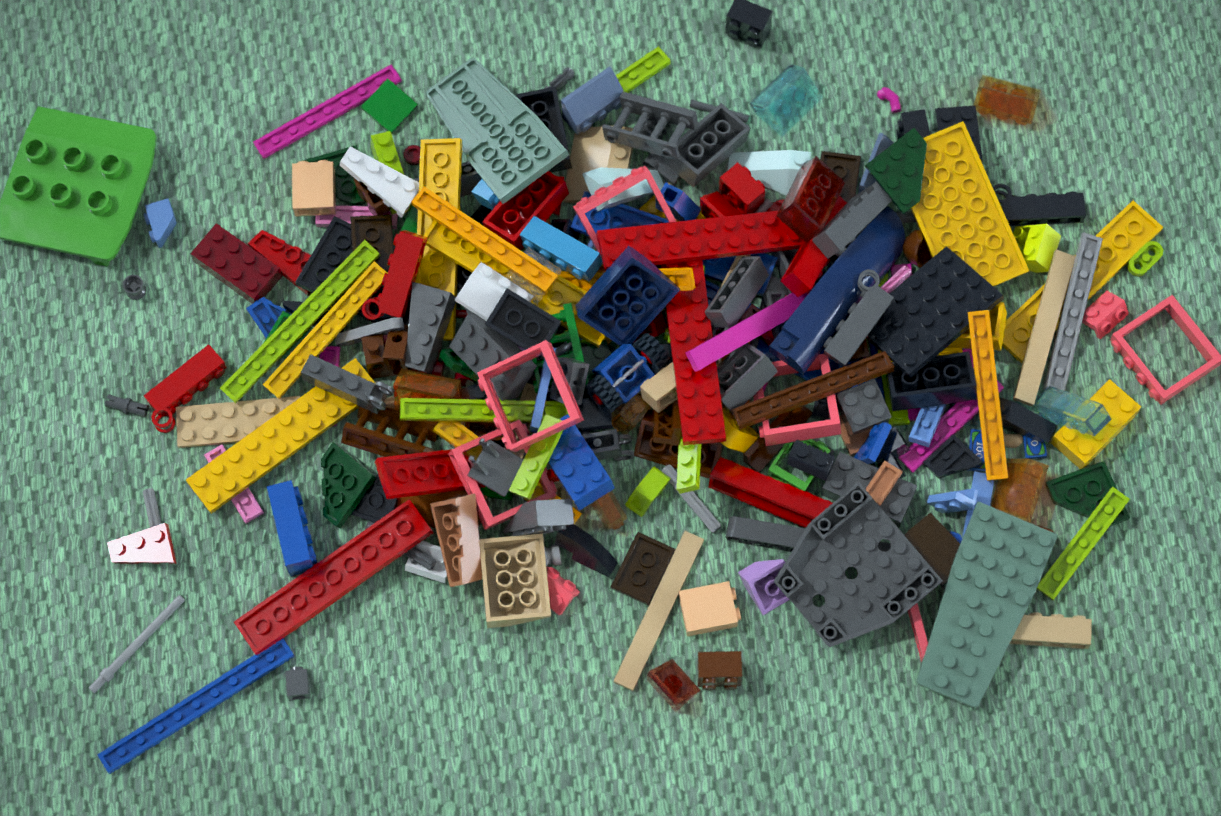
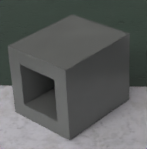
[285,666,311,701]

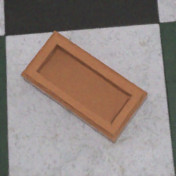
[865,461,903,506]

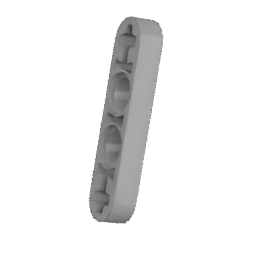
[335,317,404,347]

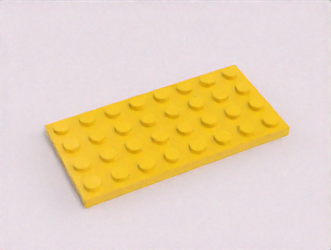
[911,121,1029,287]

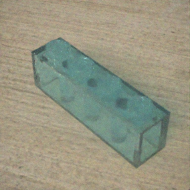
[1034,386,1111,436]

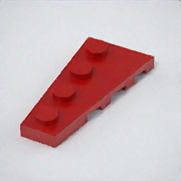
[248,230,311,296]

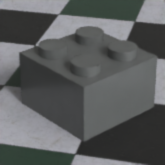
[835,379,891,437]

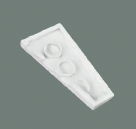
[340,147,419,218]

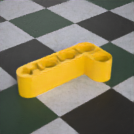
[721,407,759,453]

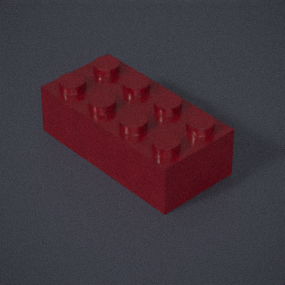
[190,223,283,304]

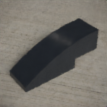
[554,524,618,577]

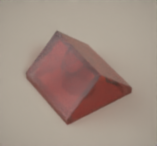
[647,659,701,712]

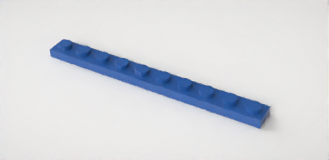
[97,638,295,774]

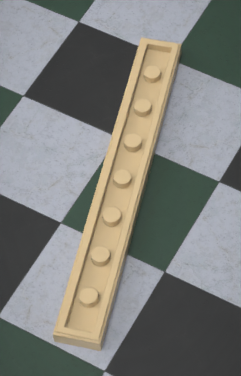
[1012,249,1076,407]
[613,531,704,691]

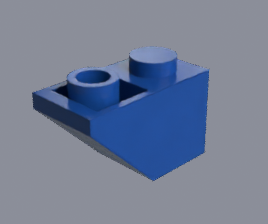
[656,182,701,221]

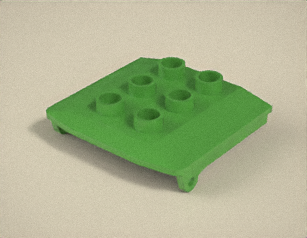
[0,106,157,267]

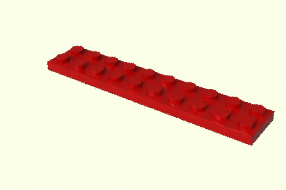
[596,209,805,271]
[661,260,726,445]
[234,499,433,656]

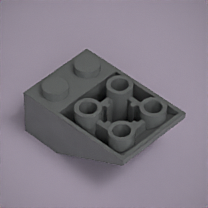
[504,499,574,536]

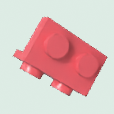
[1082,291,1129,339]
[546,566,580,615]

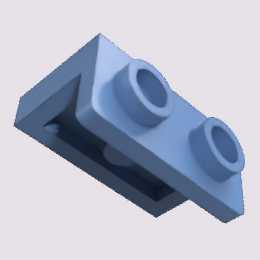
[927,488,978,513]

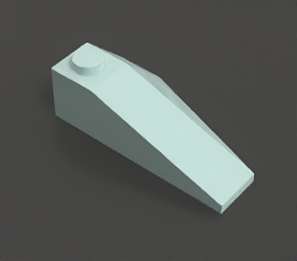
[728,150,811,198]
[582,167,664,211]

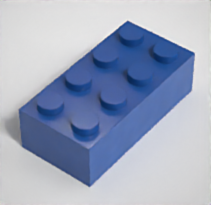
[548,414,615,511]
[267,480,318,577]

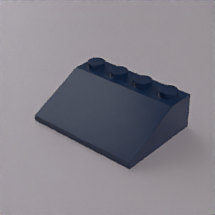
[575,246,680,346]

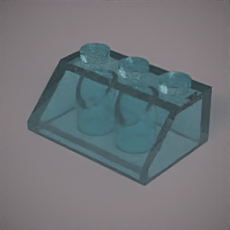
[749,64,823,137]

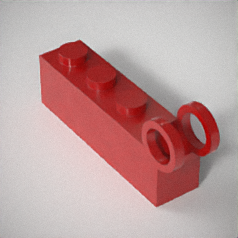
[362,230,428,320]
[143,344,227,433]

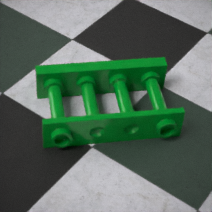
[532,303,589,393]

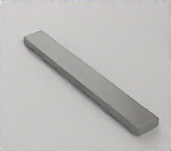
[1043,232,1103,395]

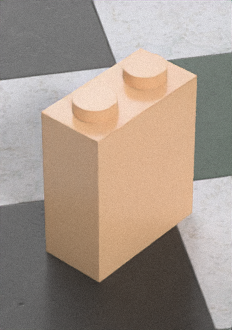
[292,160,336,216]
[679,581,741,636]

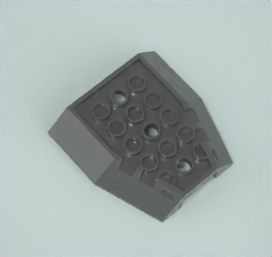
[774,482,943,647]

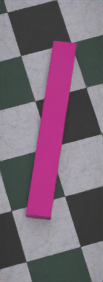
[253,65,402,159]
[686,293,808,372]

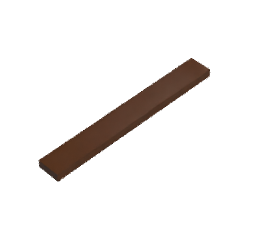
[731,351,894,430]

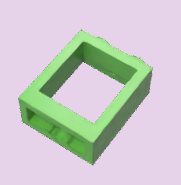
[768,439,831,492]

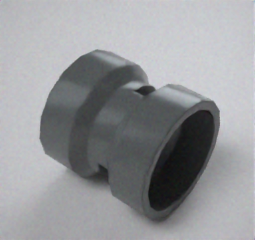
[123,274,146,300]

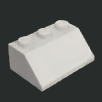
[455,262,534,321]

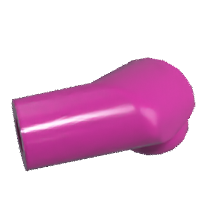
[877,87,902,113]

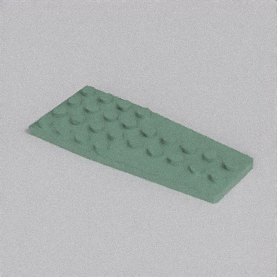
[426,58,569,204]
[916,501,1058,708]

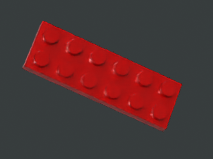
[375,449,485,499]

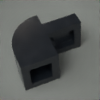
[876,427,911,479]

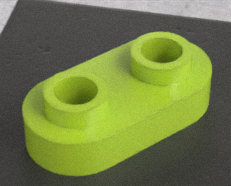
[1127,241,1163,277]

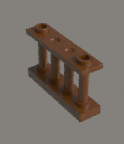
[341,406,438,457]

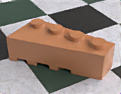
[430,494,482,587]

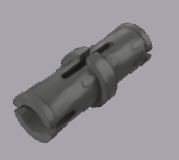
[105,394,149,418]

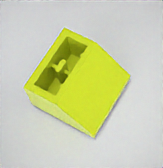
[1013,224,1061,273]

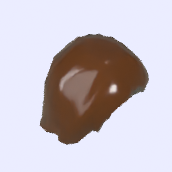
[903,230,932,268]

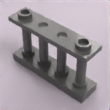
[602,92,698,160]

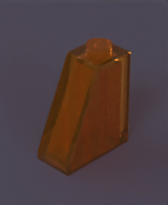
[590,491,628,530]

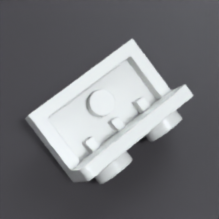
[405,541,447,583]

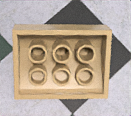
[562,126,633,204]
[479,533,551,628]

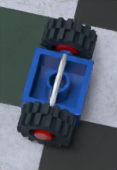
[585,333,670,415]

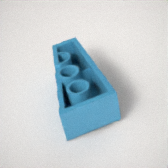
[520,216,603,282]

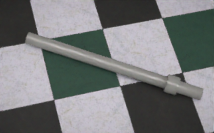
[88,595,185,694]

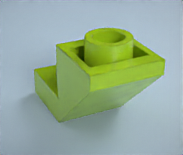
[625,466,671,517]

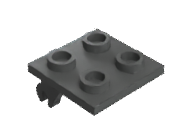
[467,438,523,497]

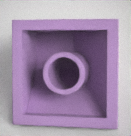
[738,559,790,615]

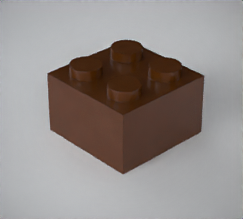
[697,651,742,691]

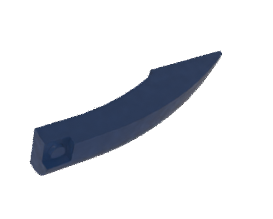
[769,206,905,375]

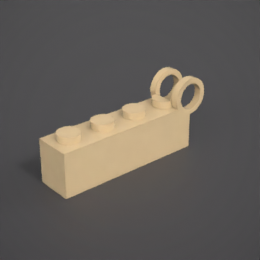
[640,358,722,413]
[1010,613,1092,649]

